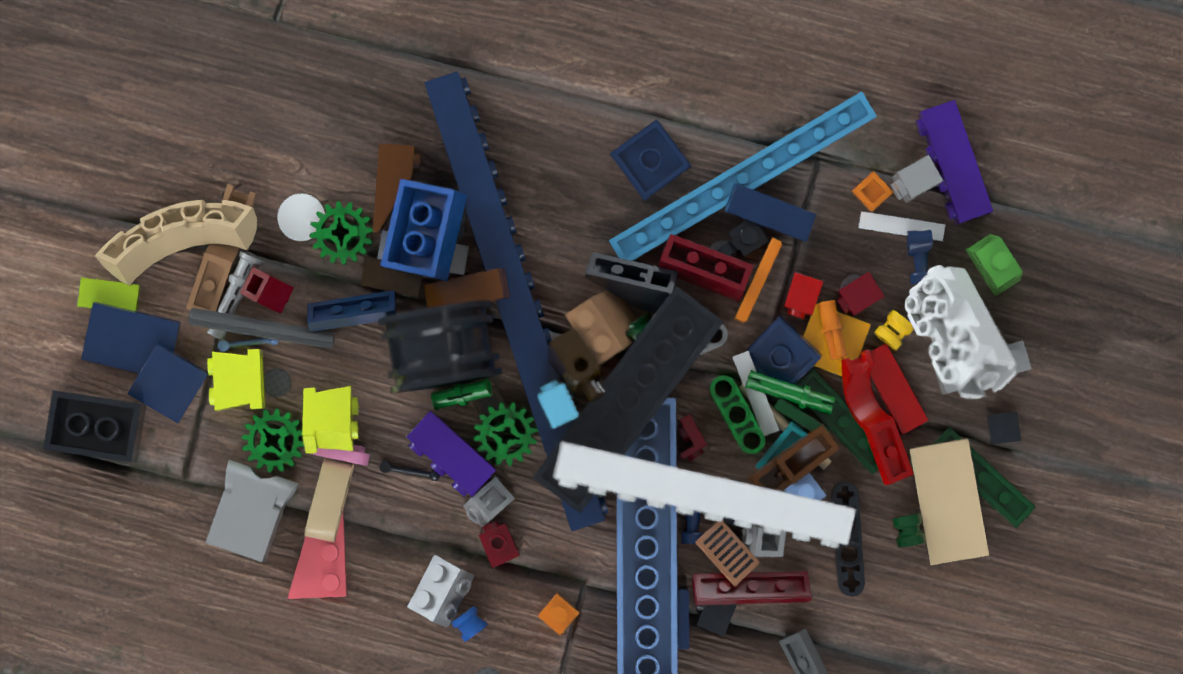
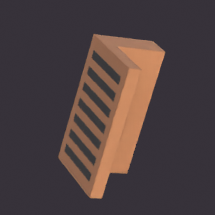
[695,520,760,587]

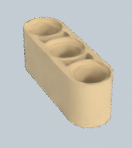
[305,457,354,542]

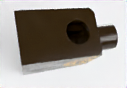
[548,327,605,402]

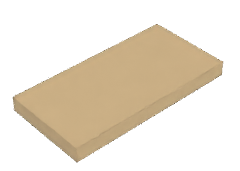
[910,438,989,565]

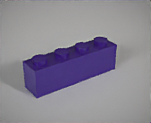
[916,100,993,225]

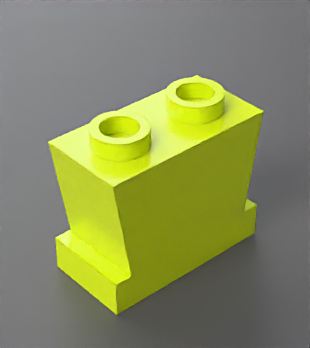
[207,349,265,411]
[302,386,359,454]

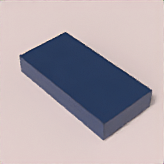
[677,588,689,649]

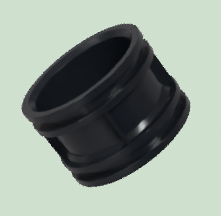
[378,300,503,394]

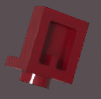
[677,414,707,462]

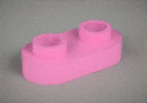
[310,445,370,466]

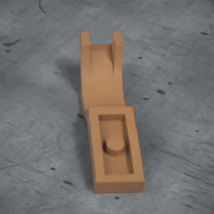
[186,184,257,312]

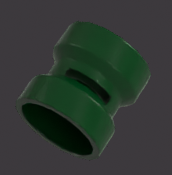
[892,513,926,548]

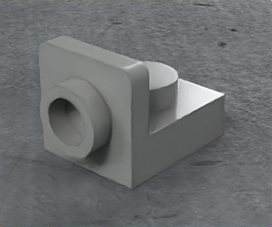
[463,477,515,527]

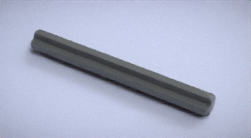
[188,308,335,349]

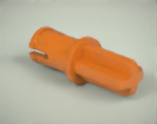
[817,300,847,360]

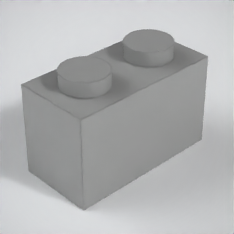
[890,155,943,204]

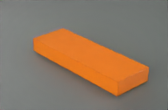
[734,237,782,323]

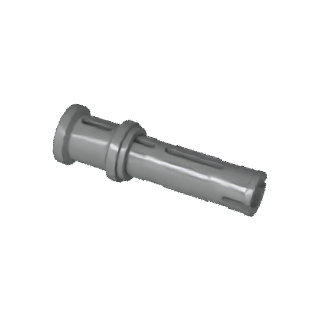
[207,251,264,340]

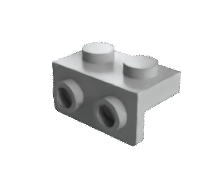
[407,555,474,627]

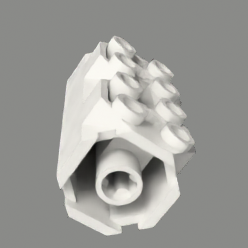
[905,265,1016,399]

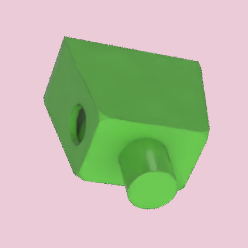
[966,234,1023,297]

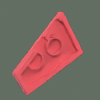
[287,509,347,599]

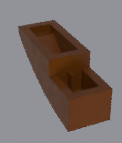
[423,268,510,308]
[746,425,840,491]

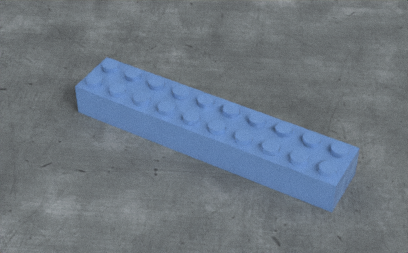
[616,398,677,674]

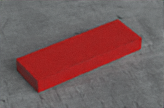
[870,343,929,435]

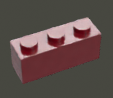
[658,234,754,302]

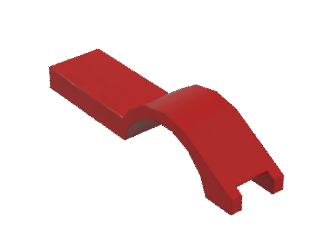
[841,350,914,485]

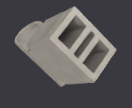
[205,459,299,562]

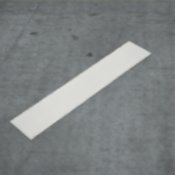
[859,211,945,241]
[733,351,779,436]

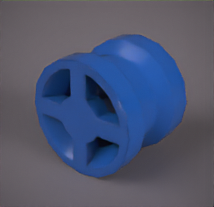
[451,606,488,642]

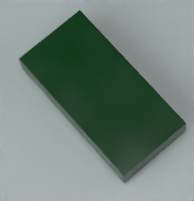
[773,398,830,432]

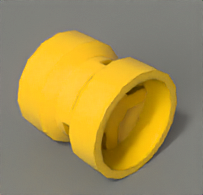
[874,310,914,351]

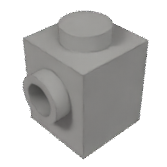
[742,523,786,557]

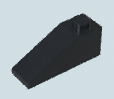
[585,252,678,313]

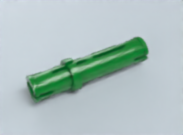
[745,370,835,415]

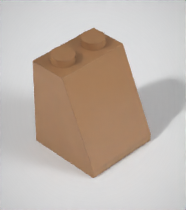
[565,290,637,366]

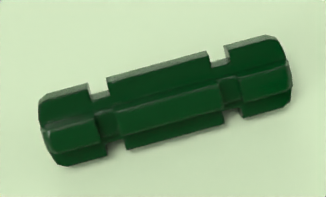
[626,312,653,341]

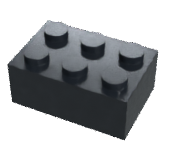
[43,390,146,463]

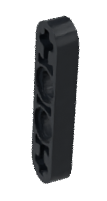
[831,481,865,597]

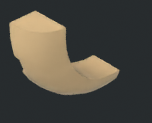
[95,200,257,286]

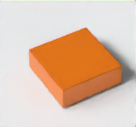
[851,171,893,213]

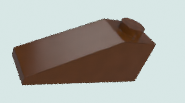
[372,143,421,234]

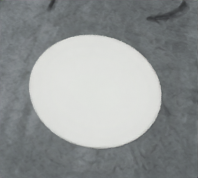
[278,194,325,241]

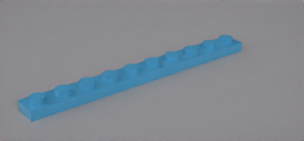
[609,92,877,261]

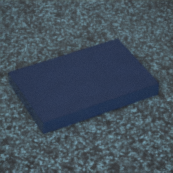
[81,302,181,373]

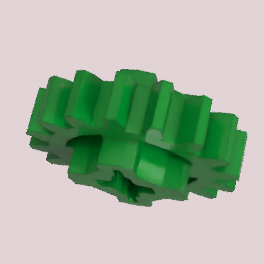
[309,201,373,265]
[473,401,538,466]
[241,409,304,473]

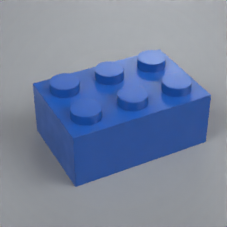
[380,179,467,281]

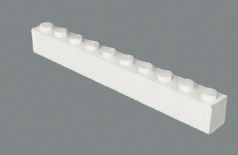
[553,441,856,548]

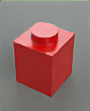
[782,272,823,320]

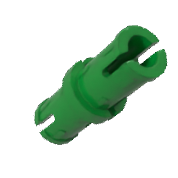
[431,378,493,410]

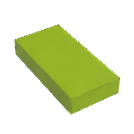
[77,277,141,311]

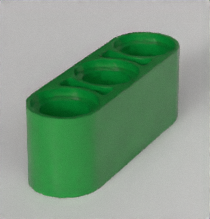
[709,375,765,454]

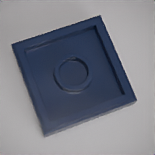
[610,119,692,201]
[745,315,823,385]
[127,343,208,423]

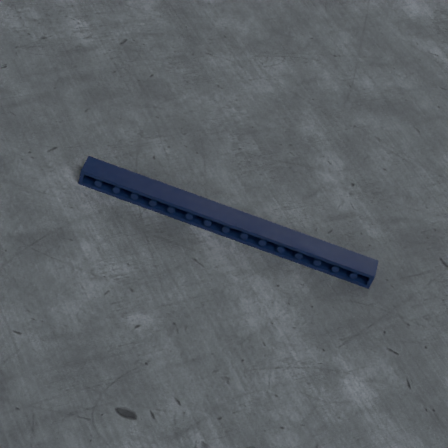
[424,71,609,532]

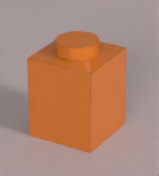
[538,592,580,635]

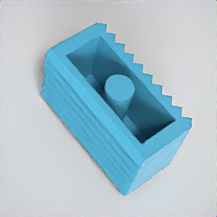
[537,380,579,429]

